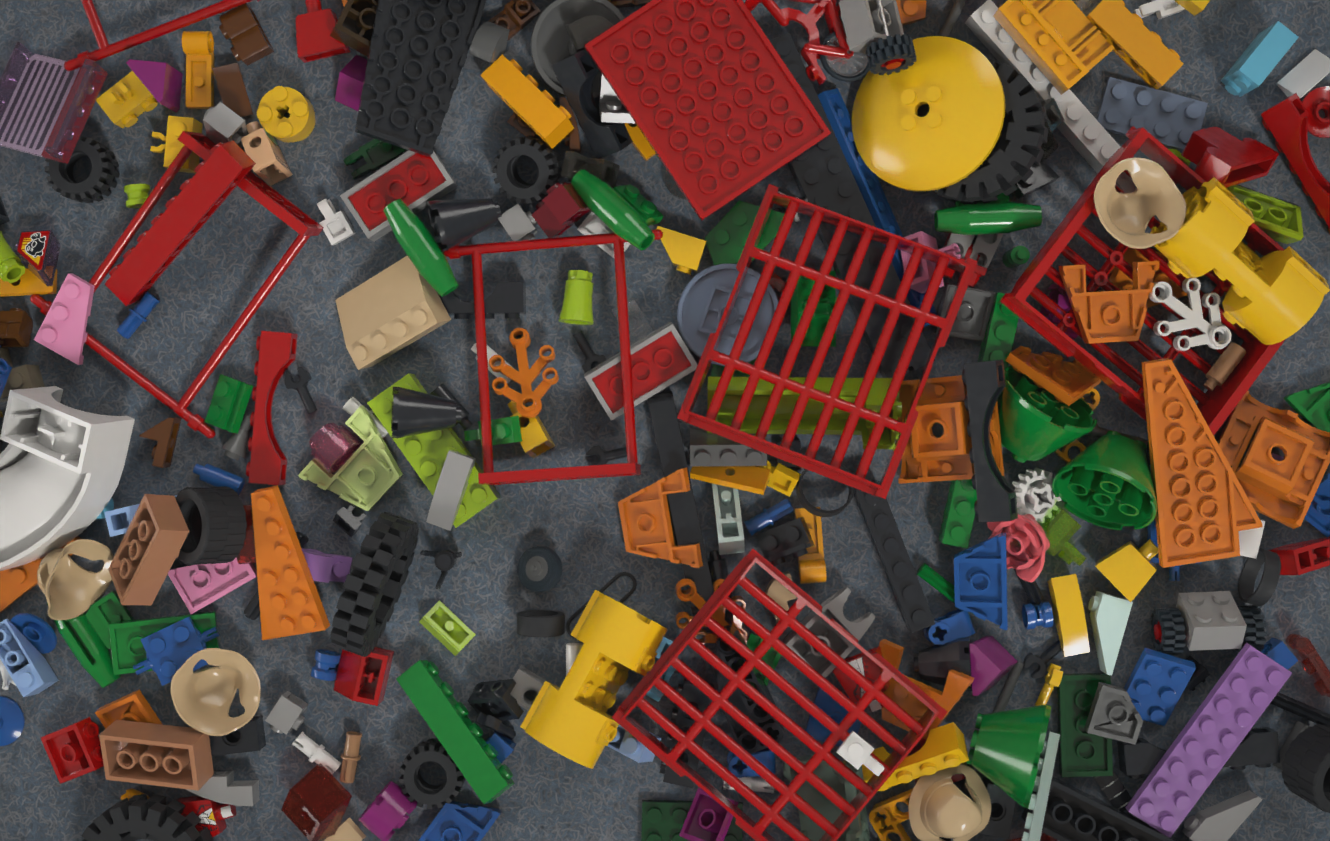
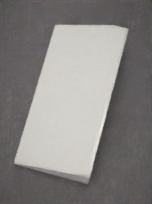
[1276,49,1330,98]

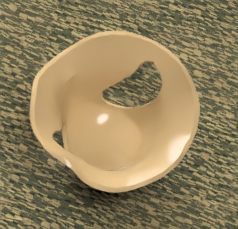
[1094,158,1186,249]
[37,539,114,620]
[170,648,261,736]
[908,763,991,841]

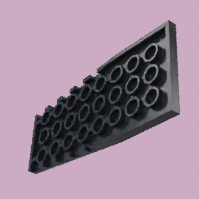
[355,0,486,157]

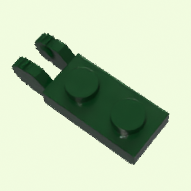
[344,139,408,179]

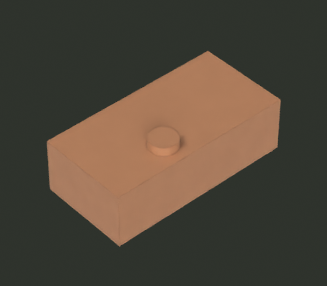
[108,494,189,606]
[99,720,214,791]

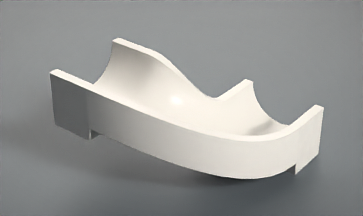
[0,386,135,571]

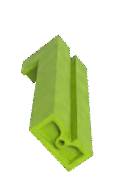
[708,377,902,449]

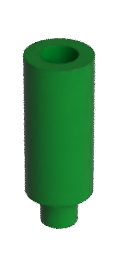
[1002,246,1030,268]

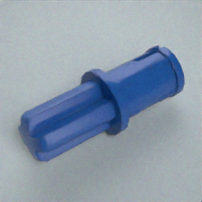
[117,291,160,339]
[744,499,794,536]

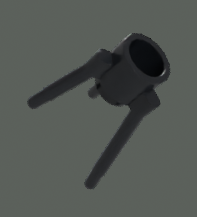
[420,550,462,589]

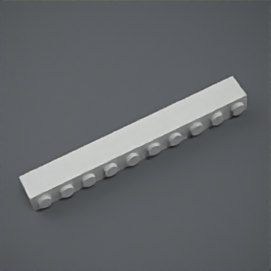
[965,0,1137,193]

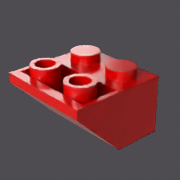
[333,647,394,706]

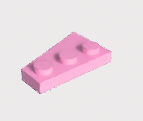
[34,273,95,365]
[168,554,257,614]

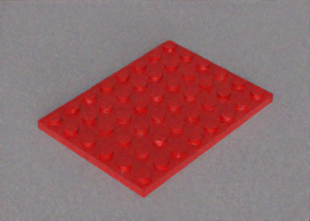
[585,0,831,221]

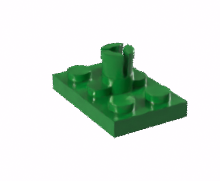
[791,270,837,347]

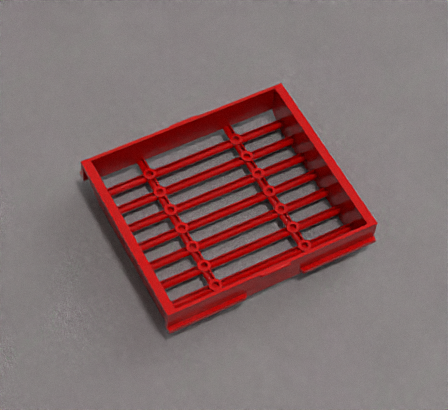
[1000,126,1286,435]
[677,184,978,499]
[611,548,947,841]

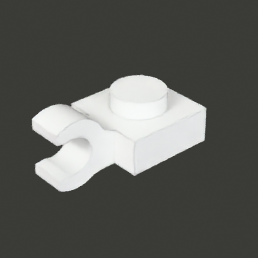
[1134,0,1185,20]
[317,199,356,245]
[836,731,885,776]

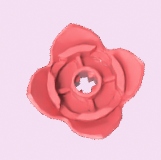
[987,514,1050,582]

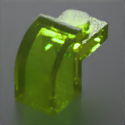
[1041,508,1087,566]

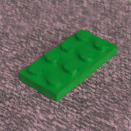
[109,611,219,675]

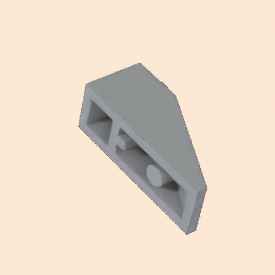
[1181,790,1262,841]

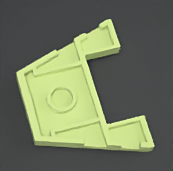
[298,405,403,511]

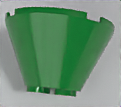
[998,365,1097,463]
[1052,431,1157,530]
[966,705,1051,808]

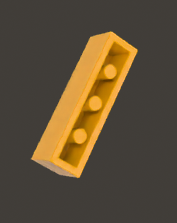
[1086,0,1184,89]
[480,54,574,149]

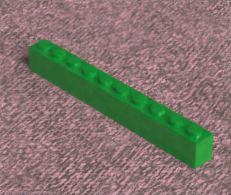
[938,292,1019,549]

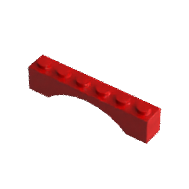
[1261,93,1330,234]
[246,331,298,485]

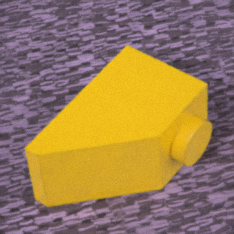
[657,226,706,275]

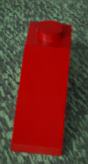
[1268,537,1330,575]

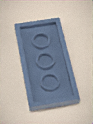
[1096,77,1208,151]

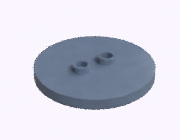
[677,264,778,366]

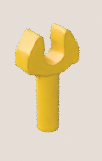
[1034,663,1063,706]

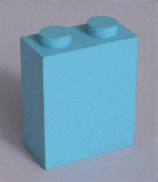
[1221,21,1299,97]

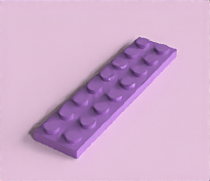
[1125,642,1292,838]

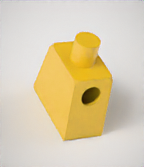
[507,401,555,458]
[1095,539,1158,602]

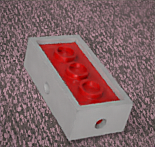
[340,149,458,242]
[584,321,698,421]

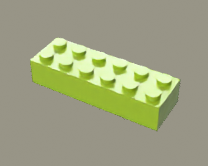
[367,373,501,528]

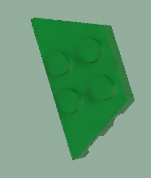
[705,200,784,266]
[1283,381,1330,432]

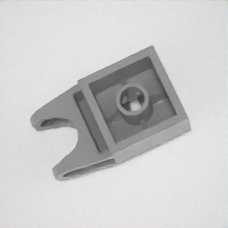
[782,586,875,678]

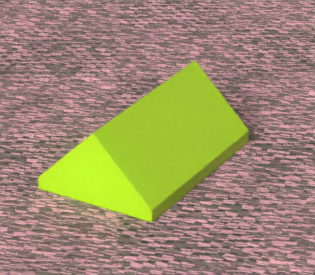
[1227,185,1304,244]

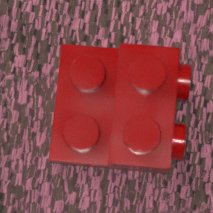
[41,717,104,784]

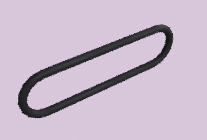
[566,572,637,639]

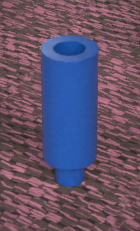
[193,463,246,495]

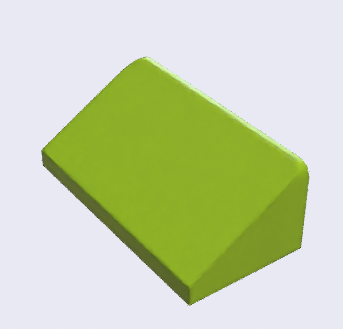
[419,600,476,656]

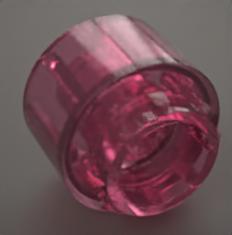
[309,423,361,474]

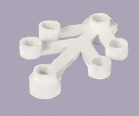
[1149,278,1231,351]

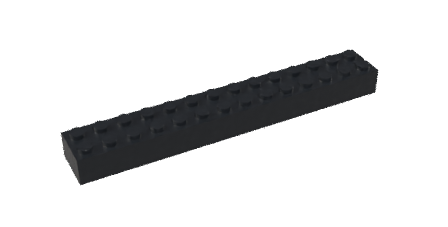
[770,32,935,378]

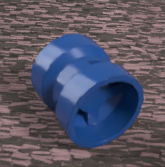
[1022,602,1053,630]
[310,649,341,681]

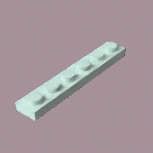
[1022,732,1060,841]

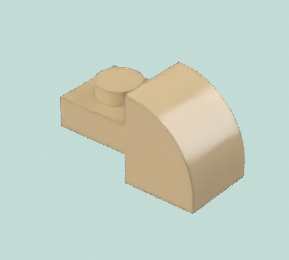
[765,571,797,627]

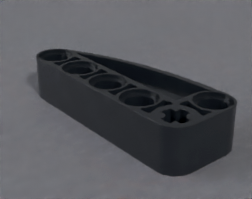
[715,625,784,754]

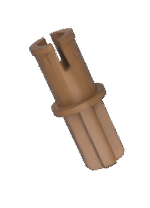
[339,731,362,784]

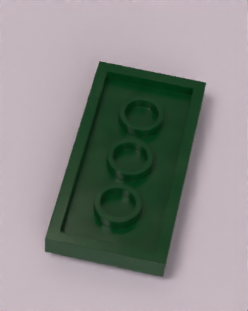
[1057,673,1113,777]
[641,800,743,841]

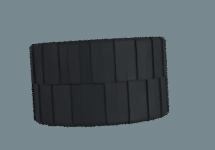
[175,486,247,565]
[1282,724,1330,813]

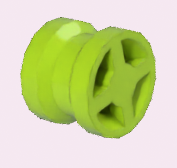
[124,184,150,208]

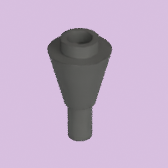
[221,414,251,461]

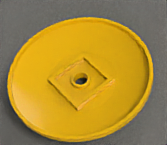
[852,36,1005,191]

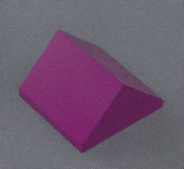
[335,55,367,111]
[126,59,183,112]
[969,636,1018,696]
[679,788,738,841]

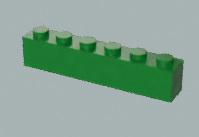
[396,660,515,804]

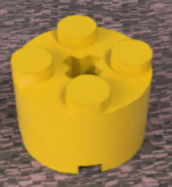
[257,86,315,143]

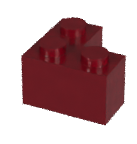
[532,182,590,238]

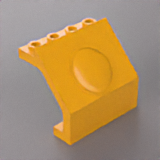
[993,0,1115,95]

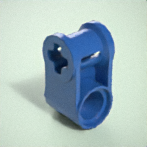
[923,609,976,645]
[727,748,776,778]

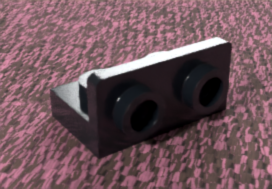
[756,517,814,566]
[467,679,524,721]

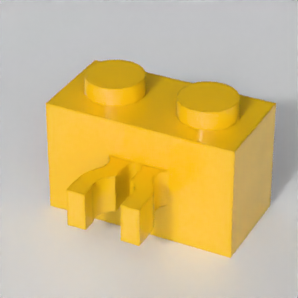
[96,71,158,128]
[150,116,203,173]

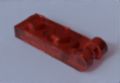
[1286,634,1330,697]

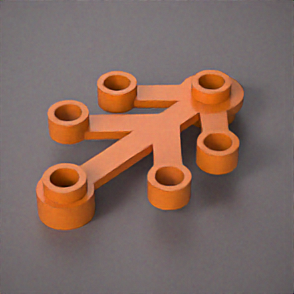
[489,328,559,418]
[675,579,748,645]

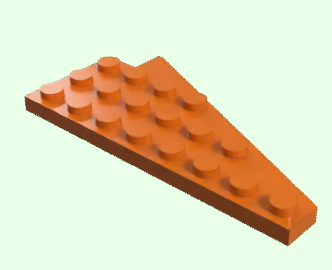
[1141,358,1263,568]

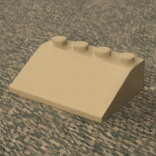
[335,256,451,370]

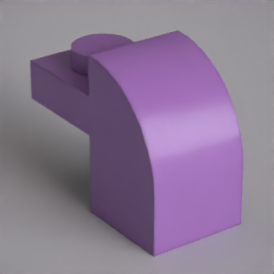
[302,548,352,583]

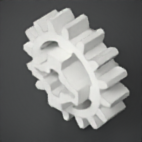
[1012,468,1062,523]

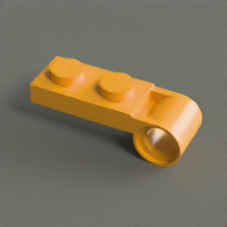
[182,31,214,109]
[794,506,827,584]

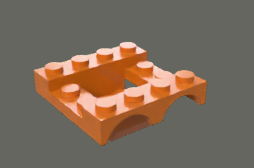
[896,375,1004,484]
[1218,391,1330,529]

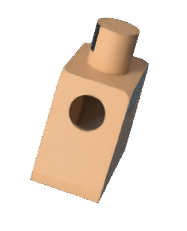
[241,121,293,186]

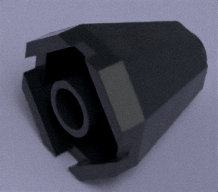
[914,636,972,691]

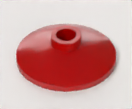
[1302,86,1330,138]

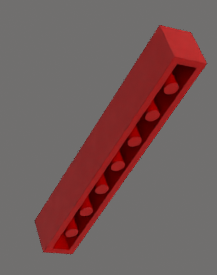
[105,140,256,306]

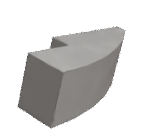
[426,450,476,531]
[186,771,260,806]

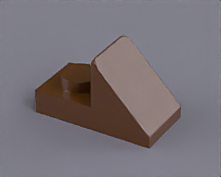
[139,417,182,468]

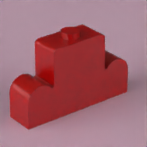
[1181,126,1279,188]

